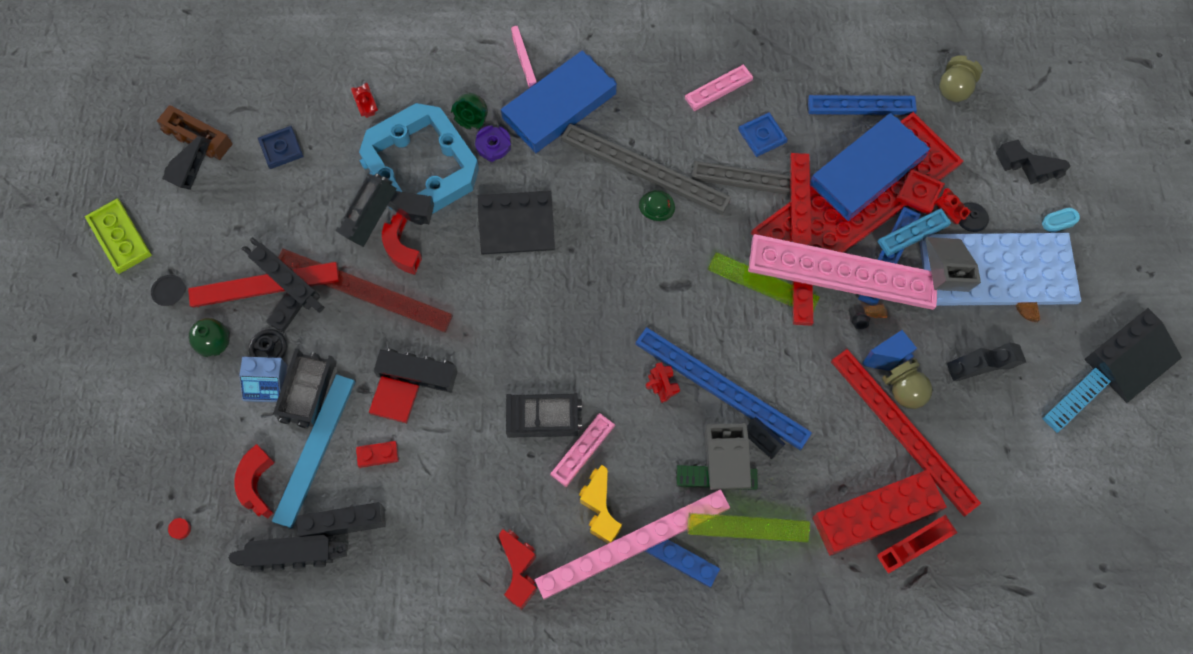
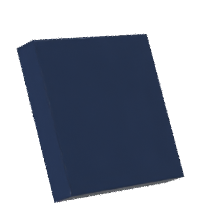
[258,126,304,169]

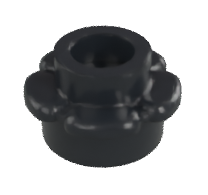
[851,312,870,329]

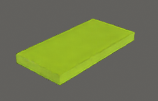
[84,198,152,274]

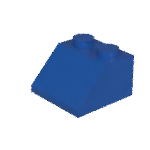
[862,330,917,371]

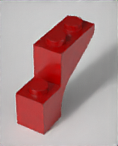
[877,515,958,574]
[499,529,537,610]

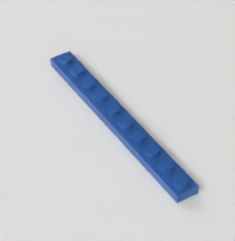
[635,327,812,451]

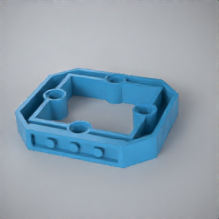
[359,103,479,214]

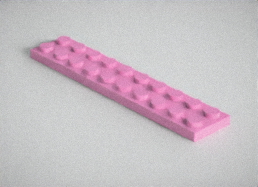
[748,234,937,310]

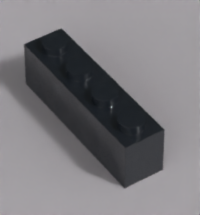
[374,349,458,393]
[297,502,386,537]

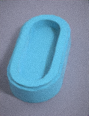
[1042,208,1080,233]

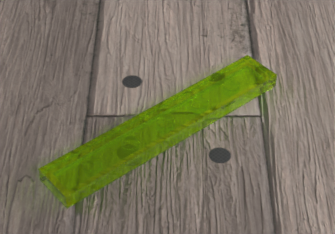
[708,252,820,312]
[687,513,810,542]

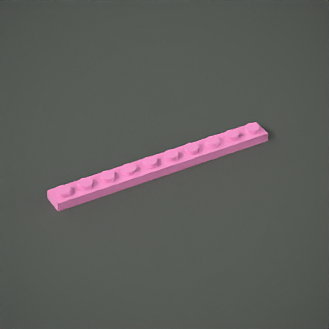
[535,490,730,600]

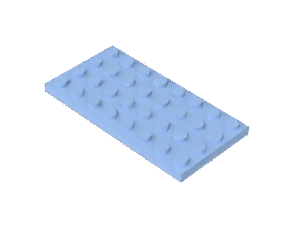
[919,233,1081,306]

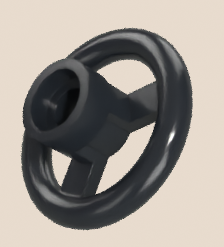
[249,329,287,358]

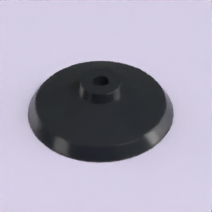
[958,203,989,232]
[151,275,185,306]

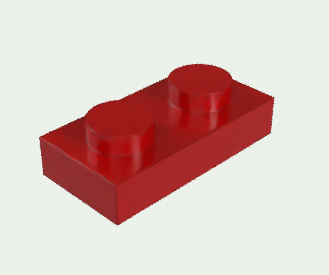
[356,441,399,468]

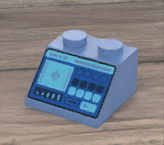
[239,357,288,402]

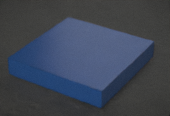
[738,112,788,157]

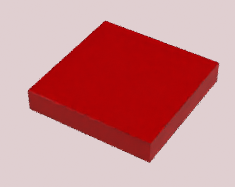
[895,168,945,215]
[369,376,419,424]

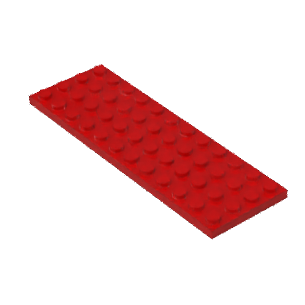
[751,112,963,253]

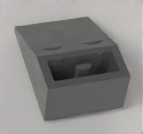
[925,237,981,292]
[704,423,751,490]

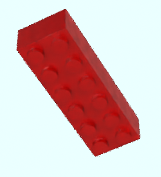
[812,470,947,556]

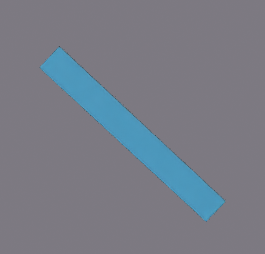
[272,374,356,529]

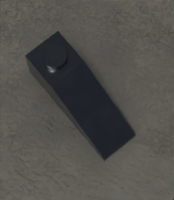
[162,136,211,190]
[387,191,434,225]

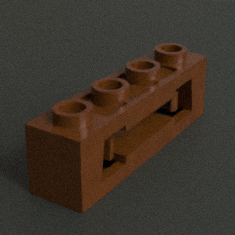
[157,105,233,160]

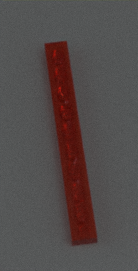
[278,248,453,333]

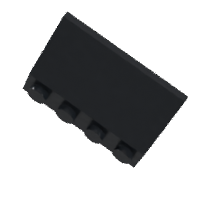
[477,191,555,255]
[1084,308,1182,403]

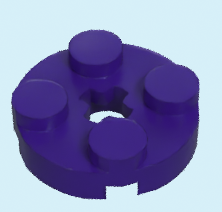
[475,126,511,162]

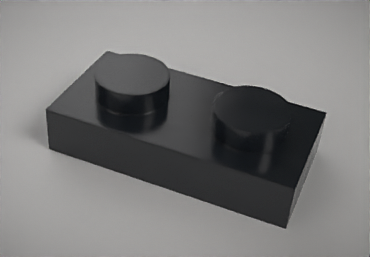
[266,293,302,333]
[747,417,786,460]

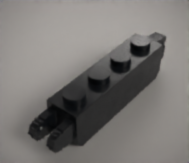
[241,237,325,313]
[228,535,347,573]

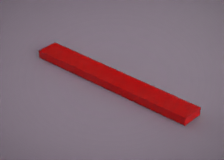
[188,262,340,308]

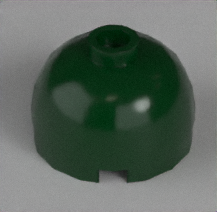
[451,93,488,129]
[188,318,230,357]

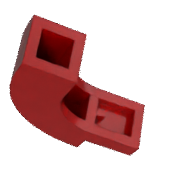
[382,212,422,275]
[234,444,274,519]

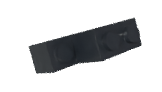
[996,140,1070,184]
[947,342,1026,381]

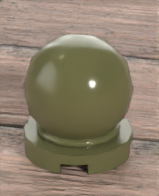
[939,55,983,102]
[882,358,933,409]

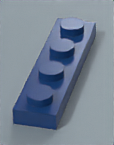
[645,540,720,588]

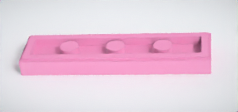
[511,26,537,88]
[685,64,753,111]
[550,413,615,487]

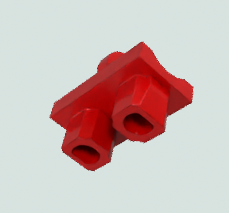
[351,83,378,118]
[934,188,970,224]
[645,362,680,403]

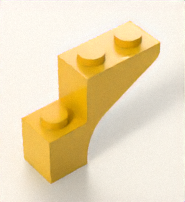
[579,465,622,544]

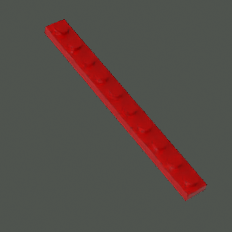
[790,153,814,326]
[831,349,981,517]

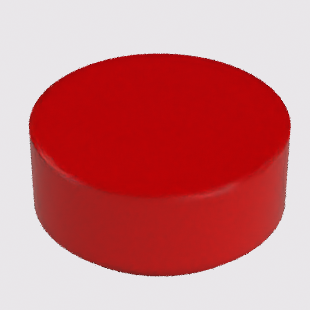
[168,518,191,540]

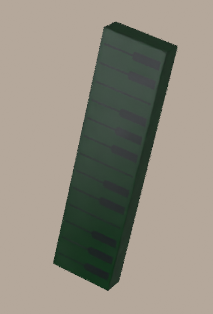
[676,465,758,490]

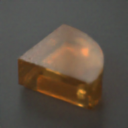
[1016,302,1040,322]
[864,304,888,318]

